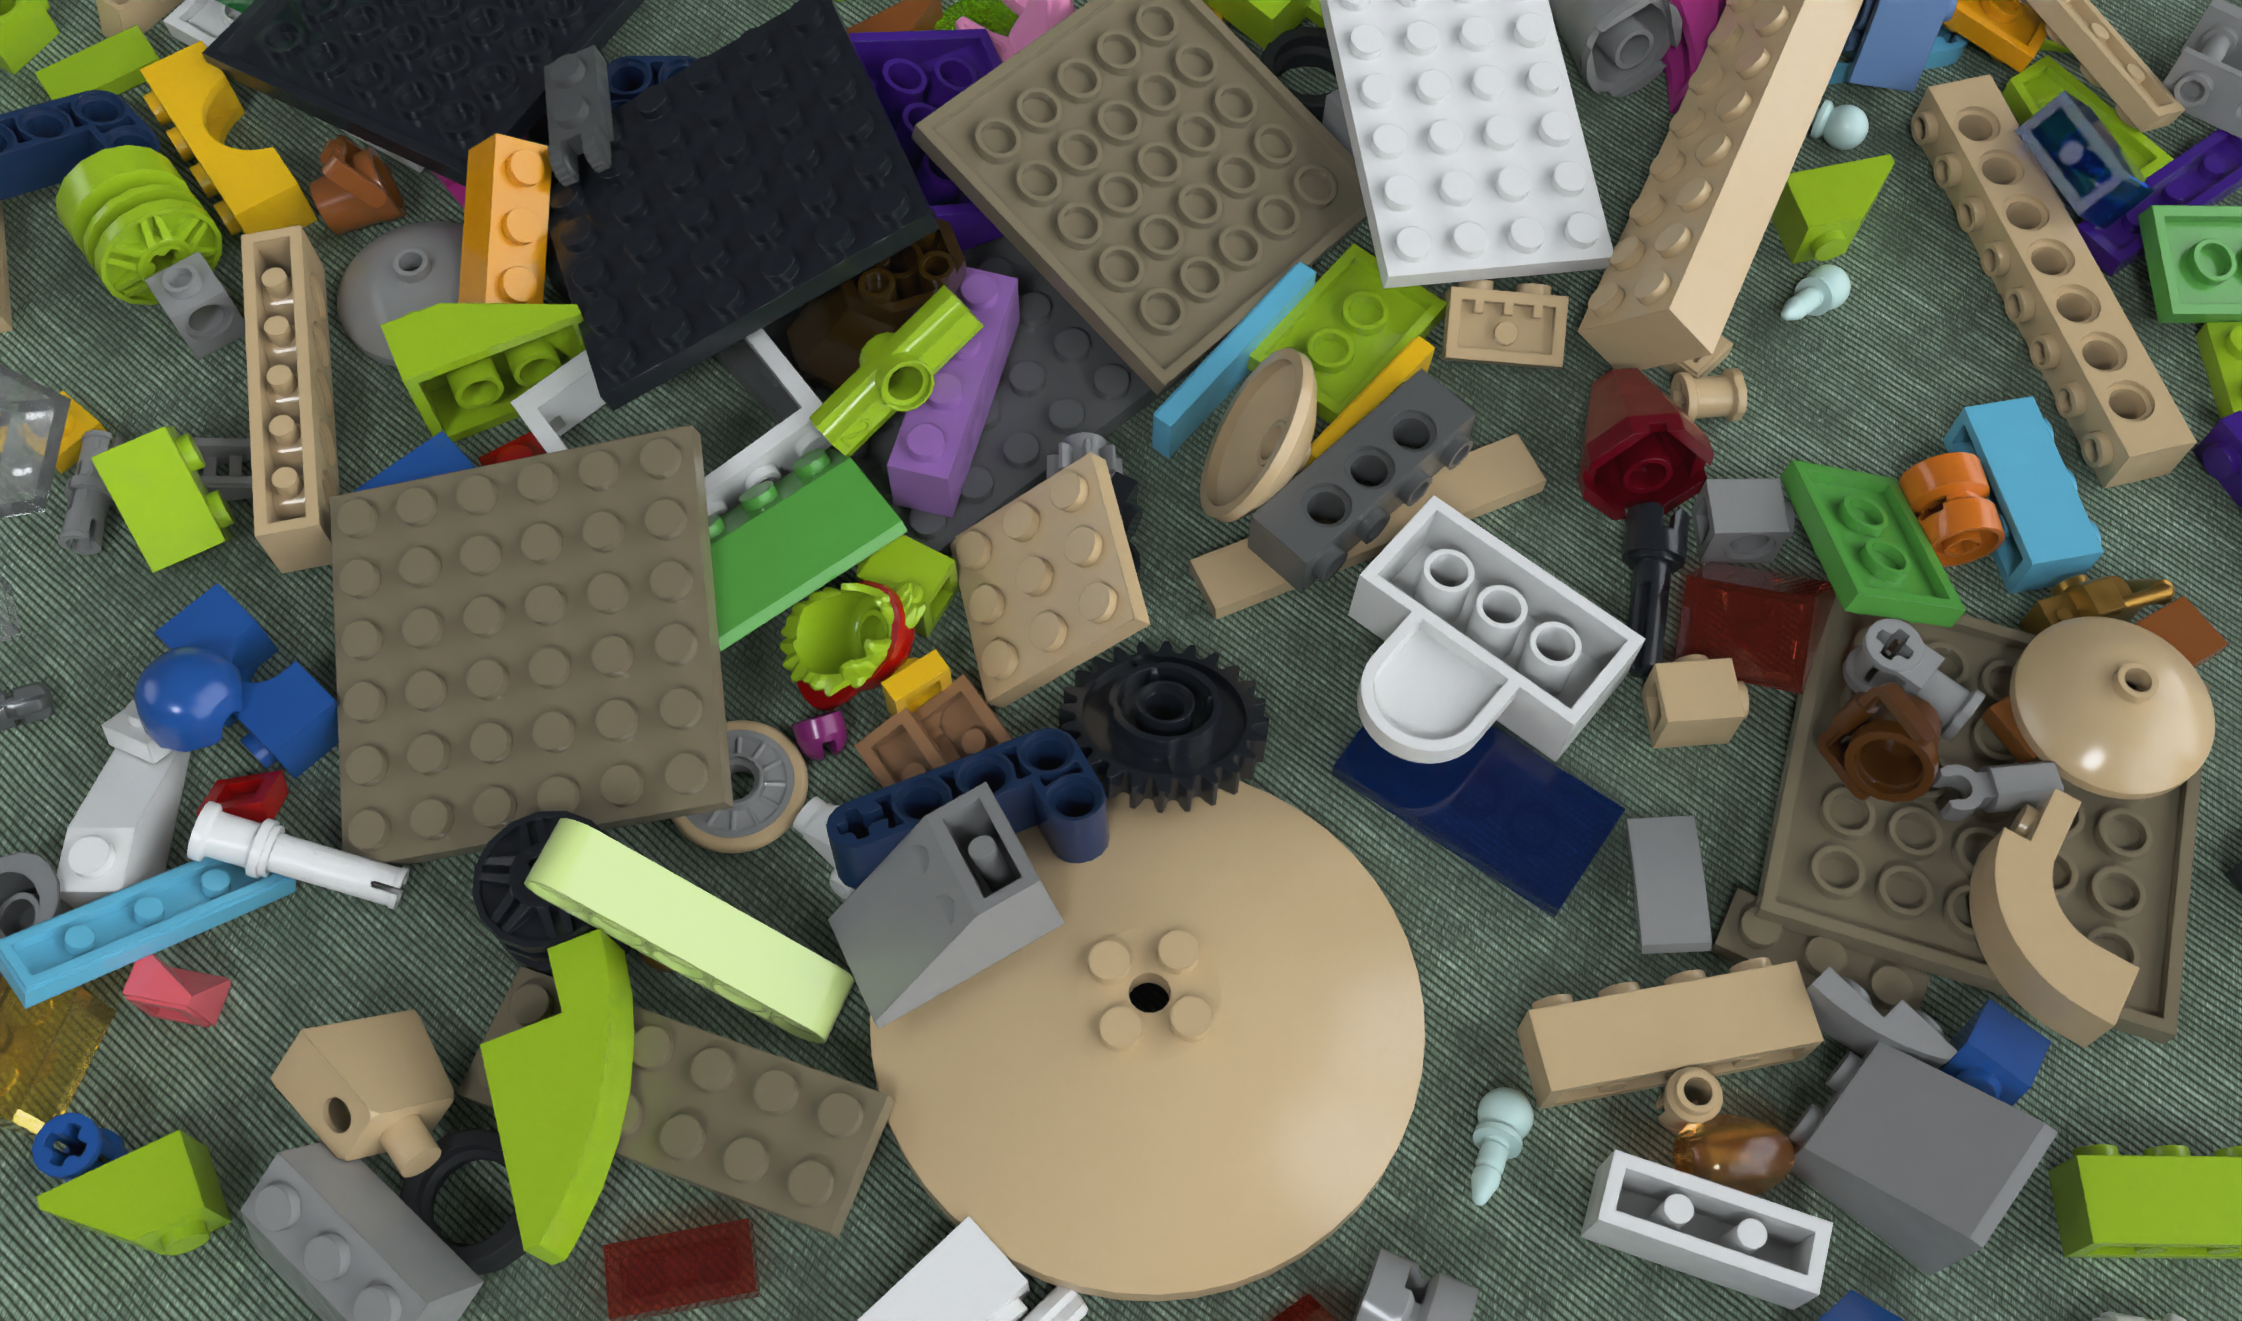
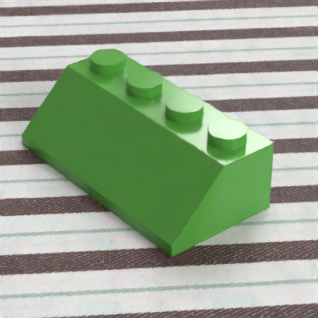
[708,448,907,652]

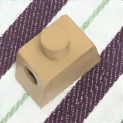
[270,1009,454,1178]

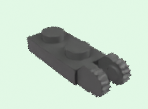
[544,45,614,187]

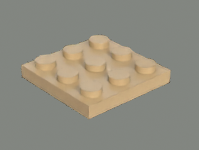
[950,452,1151,708]

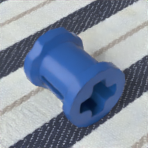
[32,1112,128,1182]

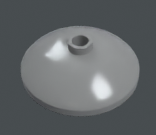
[337,221,463,367]

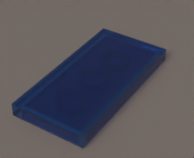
[1332,726,1625,918]

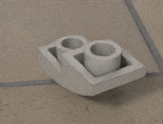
[1626,815,1712,954]
[1806,966,1958,1069]

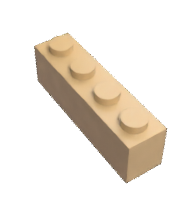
[1516,957,1824,1110]

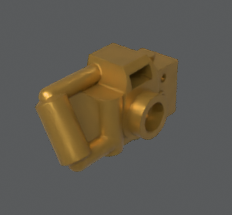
[2019,574,2175,635]

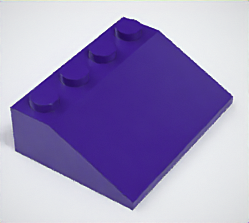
[849,29,1004,251]

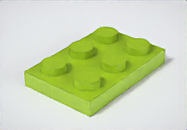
[1248,243,1446,424]

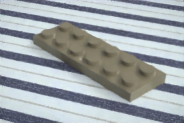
[456,966,895,1239]

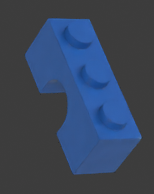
[154,583,339,779]

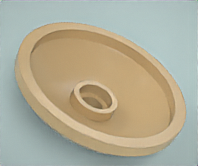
[1200,348,1317,523]
[2010,616,2215,799]

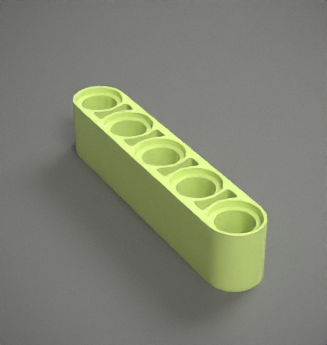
[524,818,855,1044]

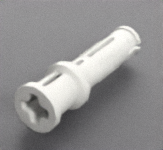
[187,801,410,910]

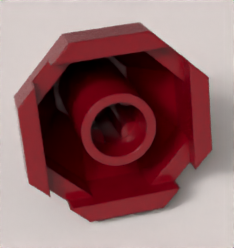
[1577,368,1714,520]

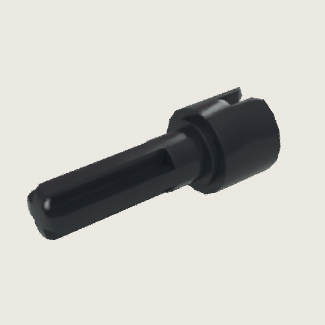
[1622,502,1690,678]

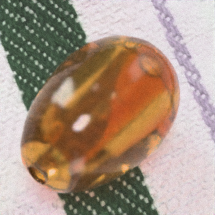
[1673,1113,1795,1196]

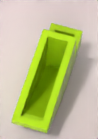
[480,928,634,1266]

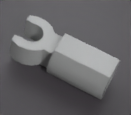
[1932,761,2064,821]

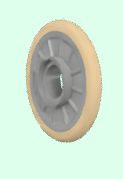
[671,720,808,854]

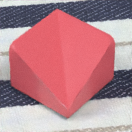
[122,954,231,1028]

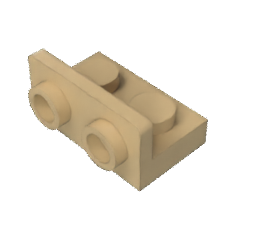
[1441,279,1569,370]

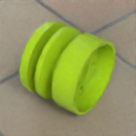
[56,145,222,305]

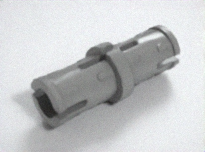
[58,430,125,555]

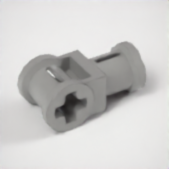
[1842,618,1986,741]

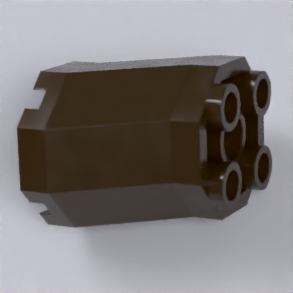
[786,208,967,394]

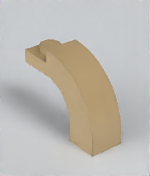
[1969,788,2140,1048]

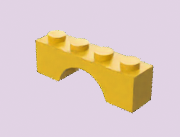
[140,40,318,236]

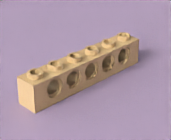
[241,225,340,574]

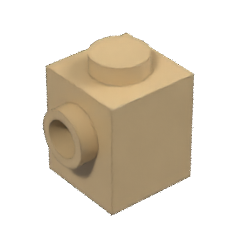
[1641,654,1749,749]

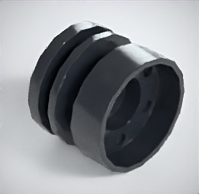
[472,811,631,978]

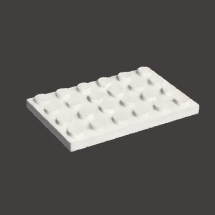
[1319,0,1614,289]

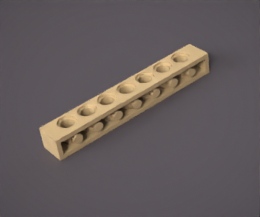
[1909,74,2197,489]

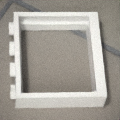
[510,328,832,517]

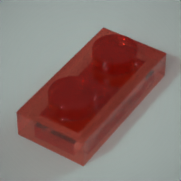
[603,1218,761,1321]

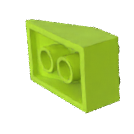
[380,303,586,442]

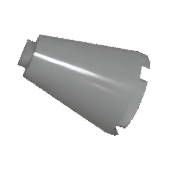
[1548,0,1682,97]

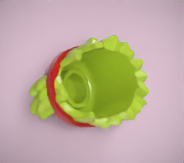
[780,580,926,711]

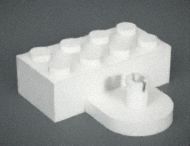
[1348,495,1645,764]

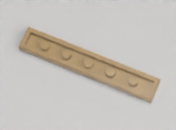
[1189,433,1547,620]

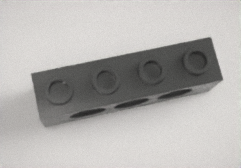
[1247,368,1477,594]

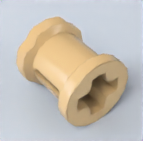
[1670,368,1747,422]

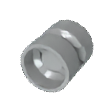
[1352,1248,1479,1321]

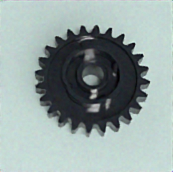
[1059,641,1269,813]

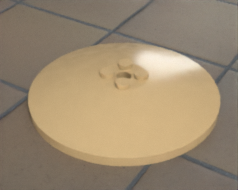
[870,781,1425,1302]

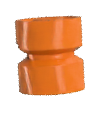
[1899,452,2005,567]

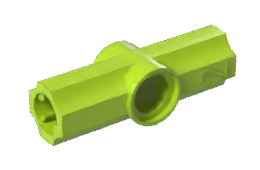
[809,285,984,457]

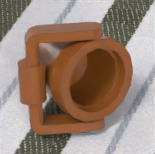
[309,134,407,236]

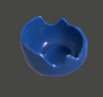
[134,645,243,752]

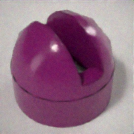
[791,709,847,761]

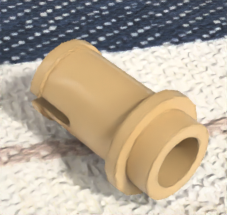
[1655,1067,1723,1133]

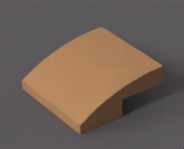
[854,674,1014,788]

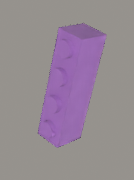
[887,267,1020,518]

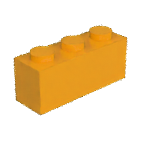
[458,133,552,304]

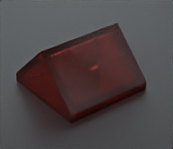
[1675,561,1836,694]

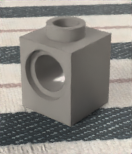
[145,251,245,360]
[1691,478,1795,564]

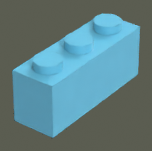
[1943,396,2104,594]

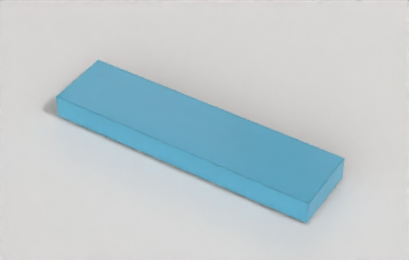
[1152,262,1316,459]
[0,857,297,1009]

